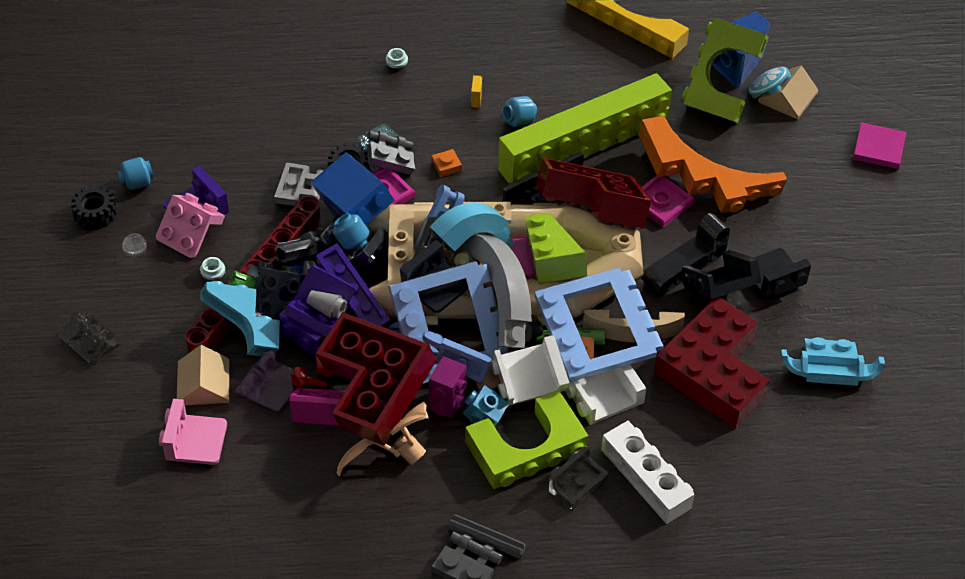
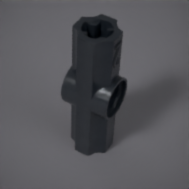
[275,231,325,265]

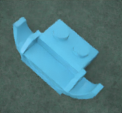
[782,337,885,386]

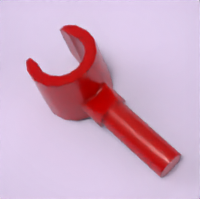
[290,367,327,388]

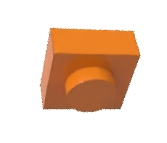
[432,149,462,177]

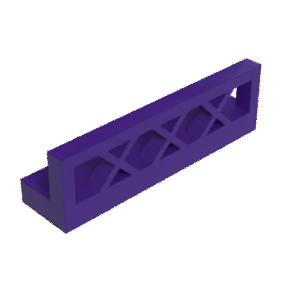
[316,244,391,328]

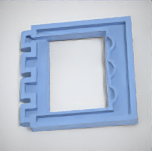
[388,261,510,383]
[534,268,664,382]

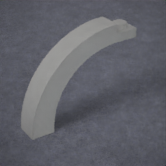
[453,233,532,349]

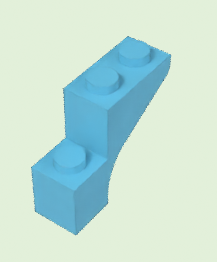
[200,281,280,358]

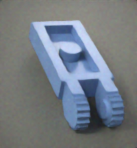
[422,331,492,383]

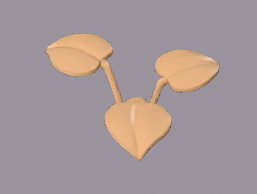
[337,402,428,477]

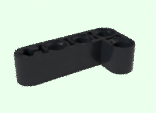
[642,213,730,296]

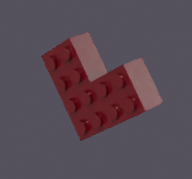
[536,157,651,230]
[654,297,770,429]
[316,312,437,446]

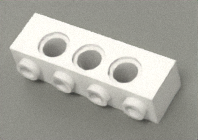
[601,421,695,524]

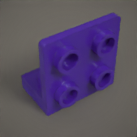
[163,166,229,215]
[283,265,356,336]

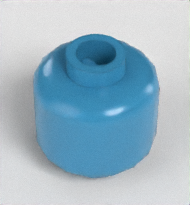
[502,96,537,127]
[117,157,154,191]
[333,213,370,251]

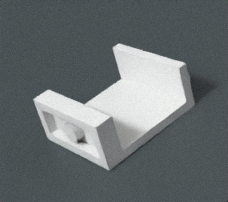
[490,335,569,406]
[565,365,646,425]

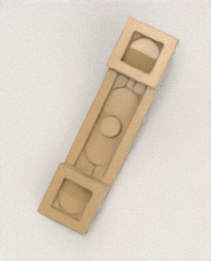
[583,309,685,342]

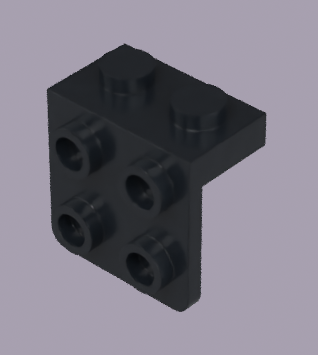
[318,215,388,271]
[400,240,469,313]
[753,248,811,300]
[247,261,306,320]

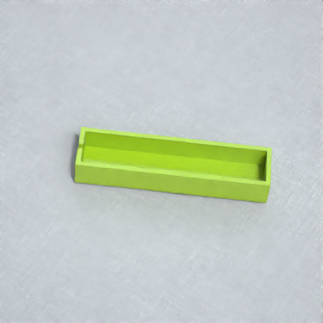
[498,73,672,184]

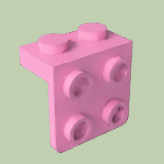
[156,193,225,258]
[159,399,227,465]

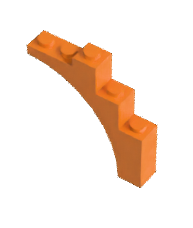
[638,116,787,213]

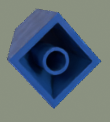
[711,11,770,89]
[310,152,395,225]

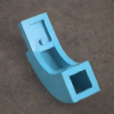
[430,202,515,251]

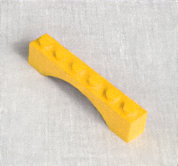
[567,0,689,59]

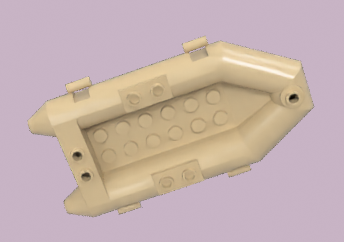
[366,202,644,325]

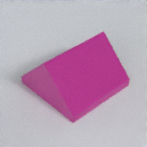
[290,387,345,426]

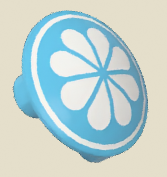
[748,67,791,98]

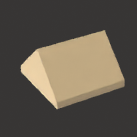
[758,65,818,120]
[177,345,230,405]

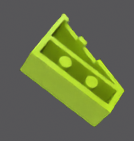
[525,213,587,284]

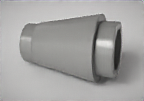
[307,290,347,319]

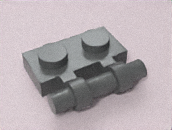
[367,131,415,175]
[432,532,503,579]

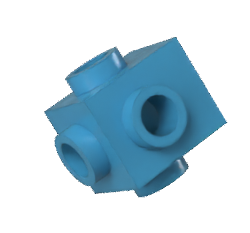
[462,385,509,426]

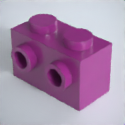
[429,356,467,419]

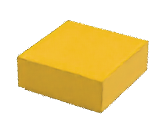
[471,75,482,108]

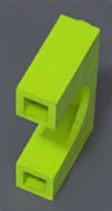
[682,17,769,123]
[465,389,589,489]

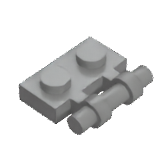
[274,163,323,206]

